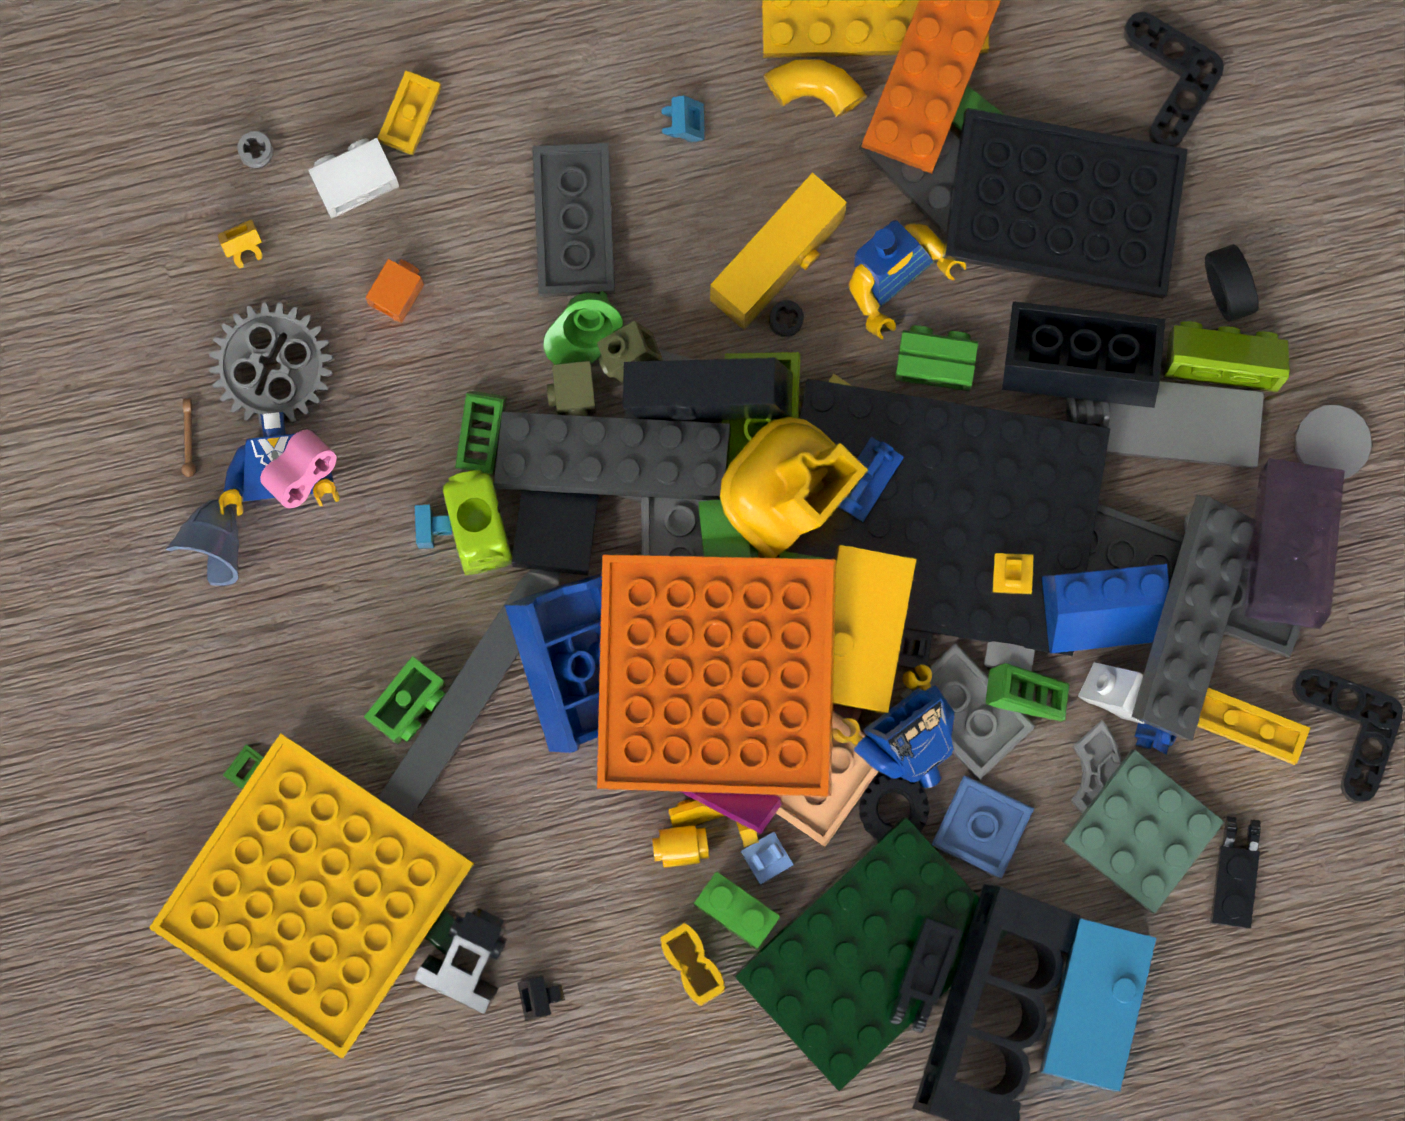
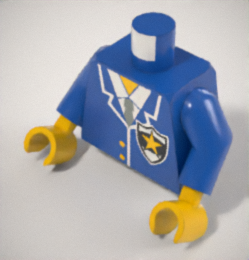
[219,412,340,516]

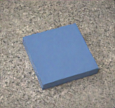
[931,775,1034,879]

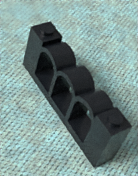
[912,884,1080,1121]

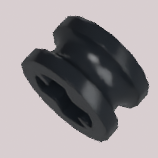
[769,300,804,337]

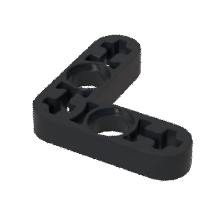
[1124,12,1224,147]
[1292,669,1403,803]

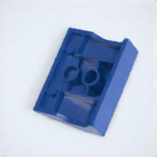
[505,573,602,753]

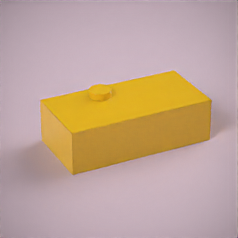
[710,172,847,330]
[833,545,916,713]

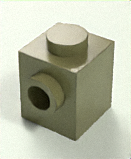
[597,320,663,383]
[547,361,596,416]

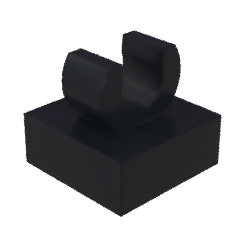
[897,628,933,670]
[517,976,565,1021]

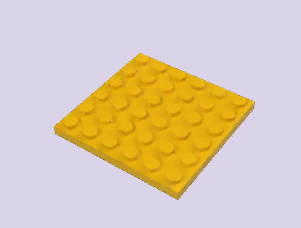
[149,733,475,1059]

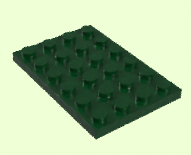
[733,817,1007,1091]

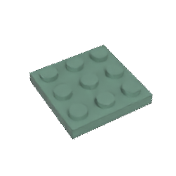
[1062,750,1224,914]

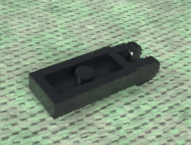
[1210,816,1261,929]
[890,917,963,1033]

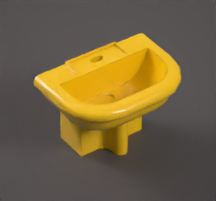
[720,417,868,558]

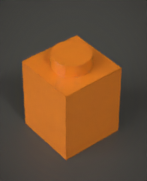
[365,259,424,324]

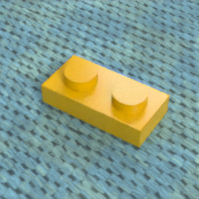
[377,70,442,156]

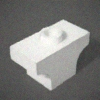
[1078,662,1144,724]

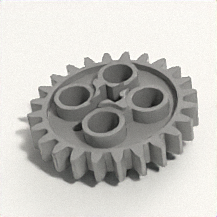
[209,302,334,425]

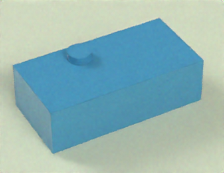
[1039,919,1157,1092]

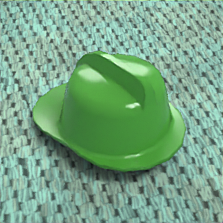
[543,291,623,365]

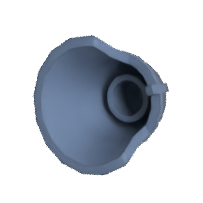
[165,499,240,586]

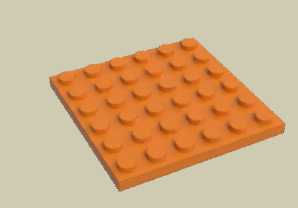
[597,555,836,796]

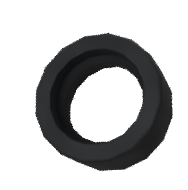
[1205,244,1259,322]

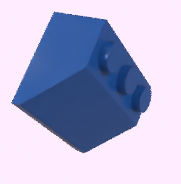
[1042,564,1169,653]

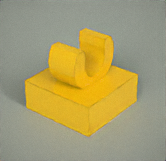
[217,219,262,268]
[993,553,1034,594]

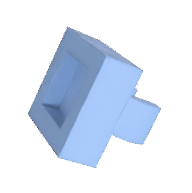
[741,832,794,885]

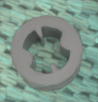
[238,131,273,168]

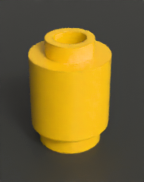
[652,825,709,868]

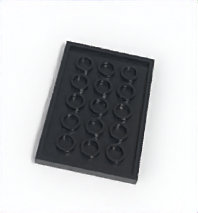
[942,108,1188,299]

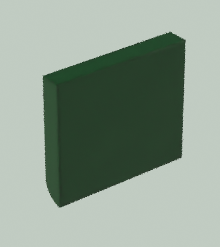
[425,910,462,956]

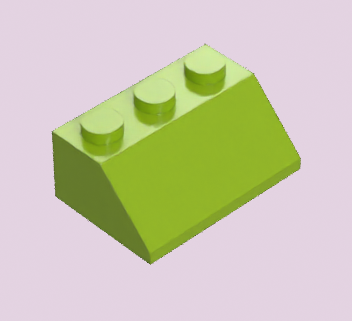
[1164,321,1290,392]

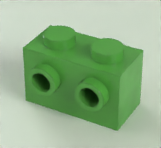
[364,656,446,745]

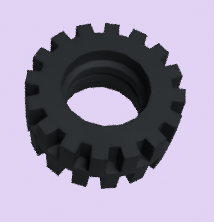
[859,775,929,840]

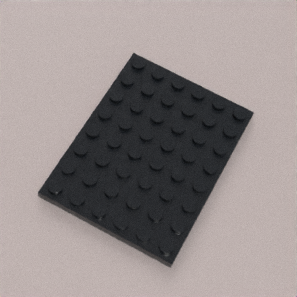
[776,379,1111,657]

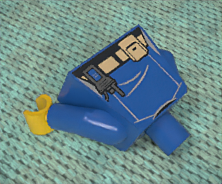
[832,665,955,788]

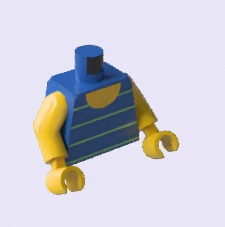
[849,220,966,339]

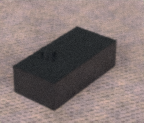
[1002,301,1166,408]
[623,358,793,421]

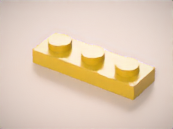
[1197,688,1310,765]

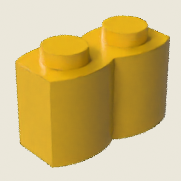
[661,923,725,1006]

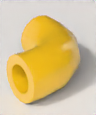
[763,60,867,117]

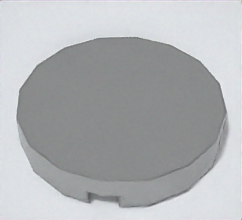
[1294,405,1372,481]

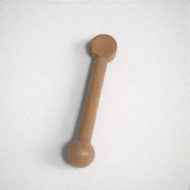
[181,398,196,477]

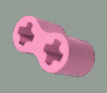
[260,429,337,509]

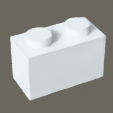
[308,138,399,219]

